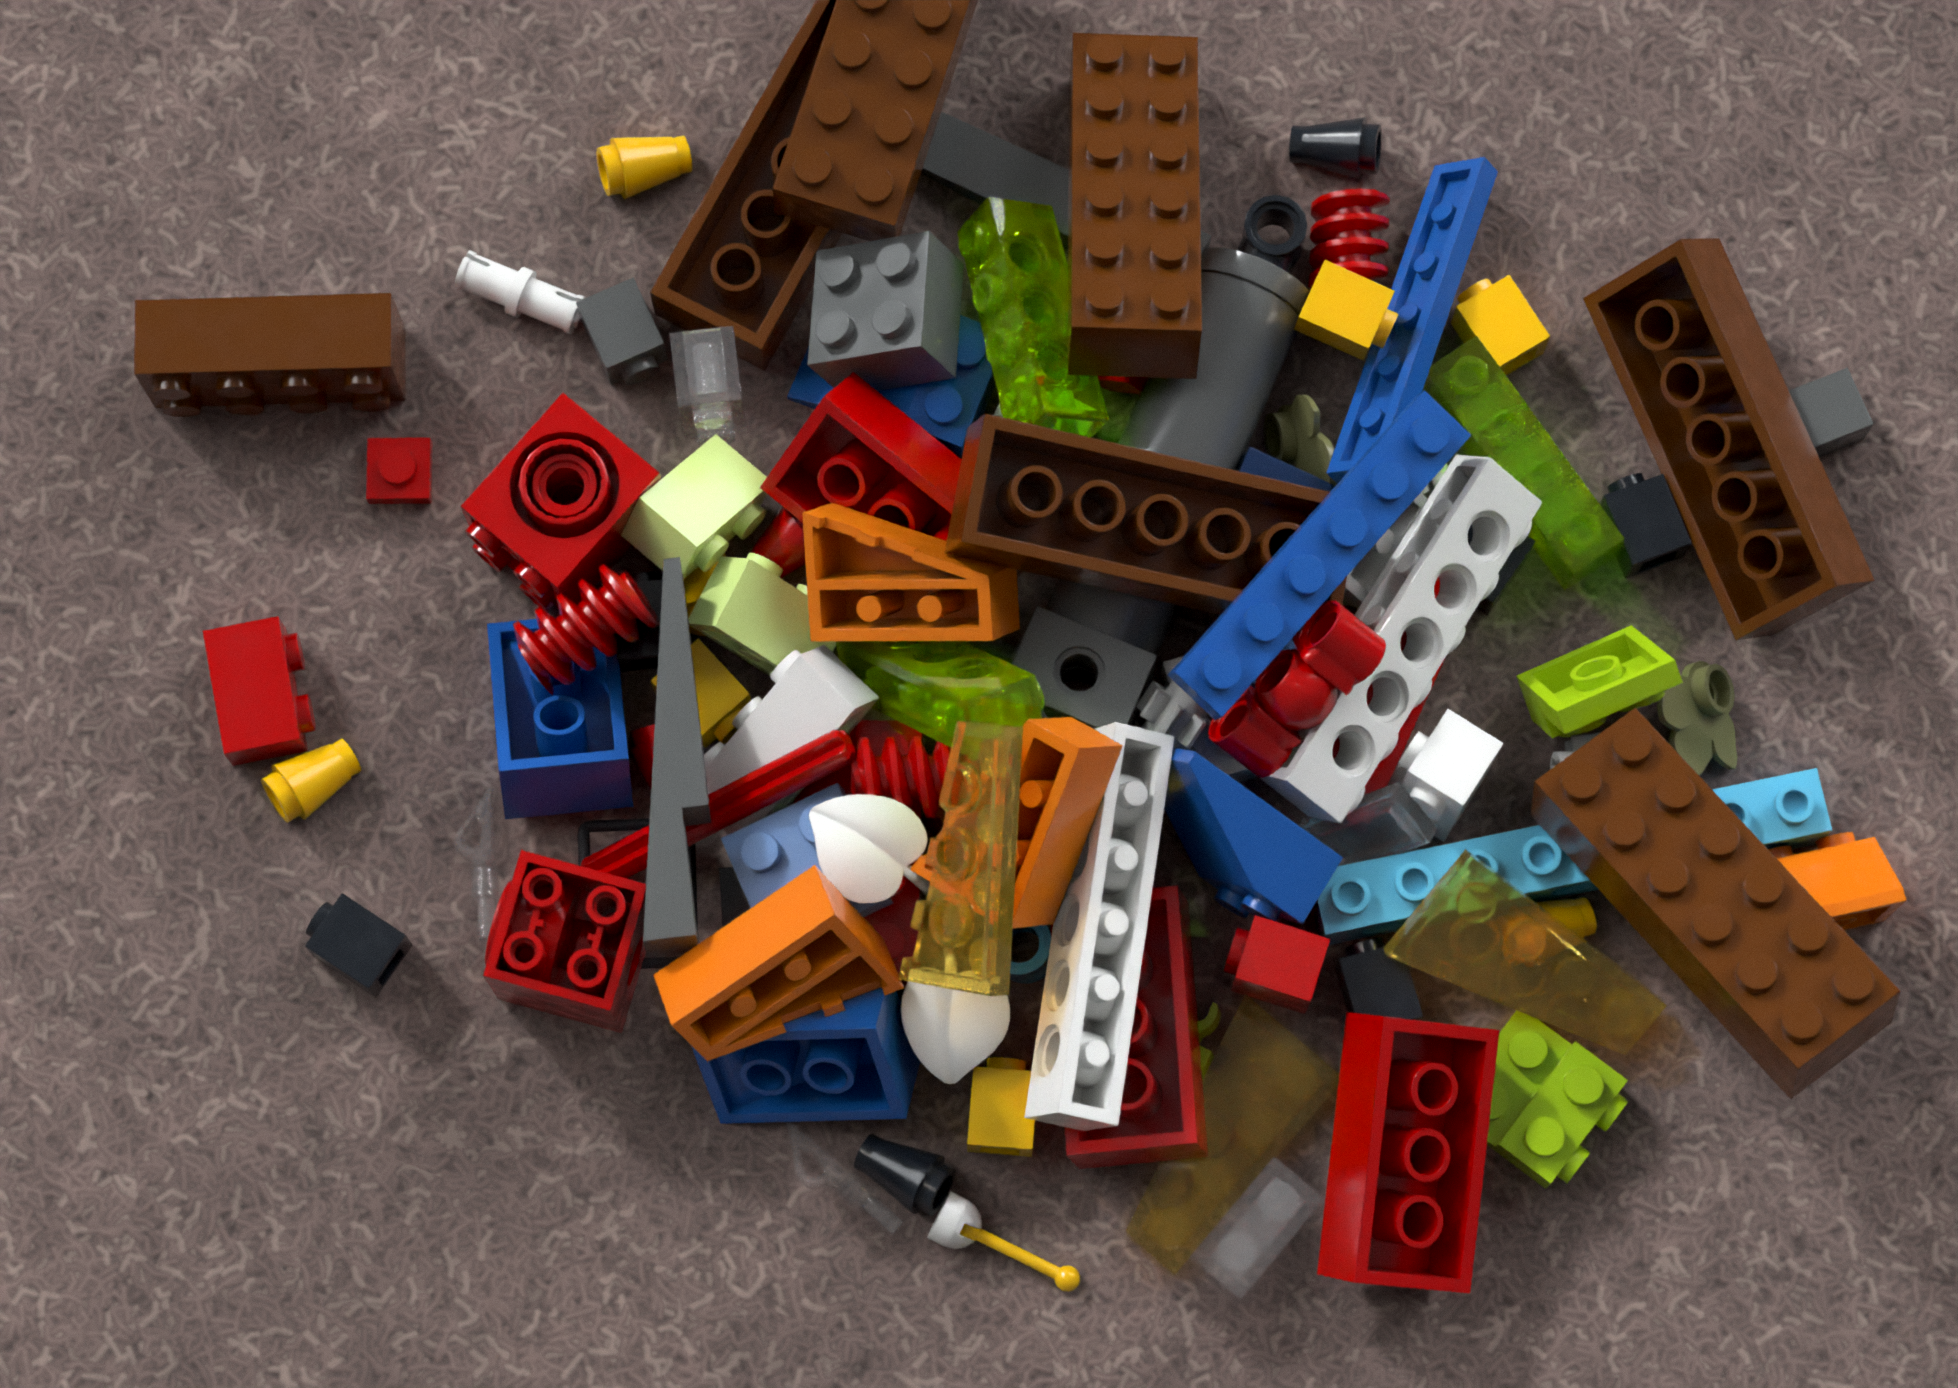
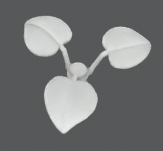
[809,794,1010,1084]

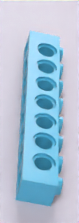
[1312,768,1832,945]

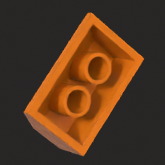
[1768,832,1906,930]

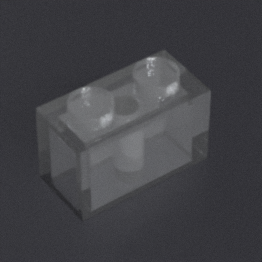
[669,326,748,446]
[1187,1156,1325,1306]

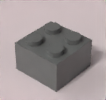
[807,231,964,391]

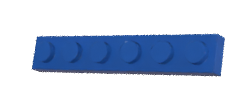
[1326,157,1498,484]
[1168,390,1471,720]

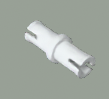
[455,250,586,334]

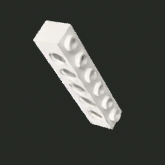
[1260,455,1543,823]
[1024,722,1174,1131]

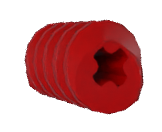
[1308,188,1390,289]
[513,564,660,696]
[851,735,984,818]

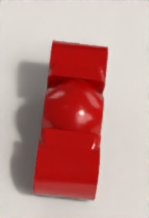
[1208,600,1386,778]

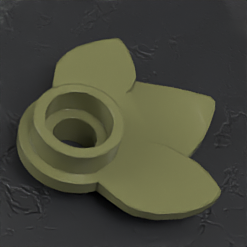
[1263,394,1337,486]
[1657,661,1738,776]

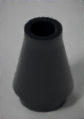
[1289,117,1382,180]
[854,1134,956,1216]

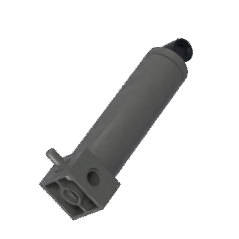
[968,195,1309,729]

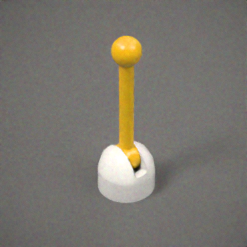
[927,1191,1080,1292]

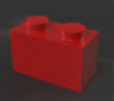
[203,616,316,766]
[1223,915,1330,1014]

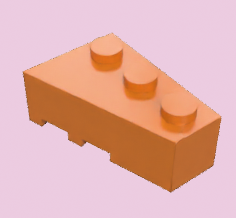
[802,503,1020,641]
[910,717,1123,929]
[653,865,904,1062]

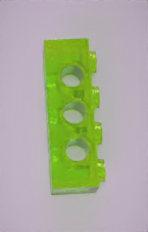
[957,197,1109,438]
[1422,335,1625,591]
[836,641,1045,761]

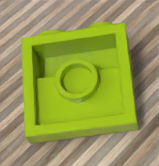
[1516,625,1683,738]
[1487,1006,1628,1189]

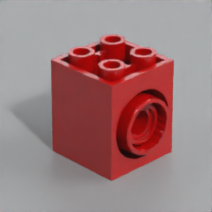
[460,393,661,612]
[483,850,646,1033]

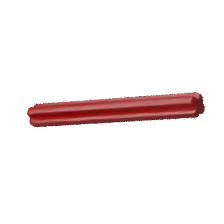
[580,730,856,878]

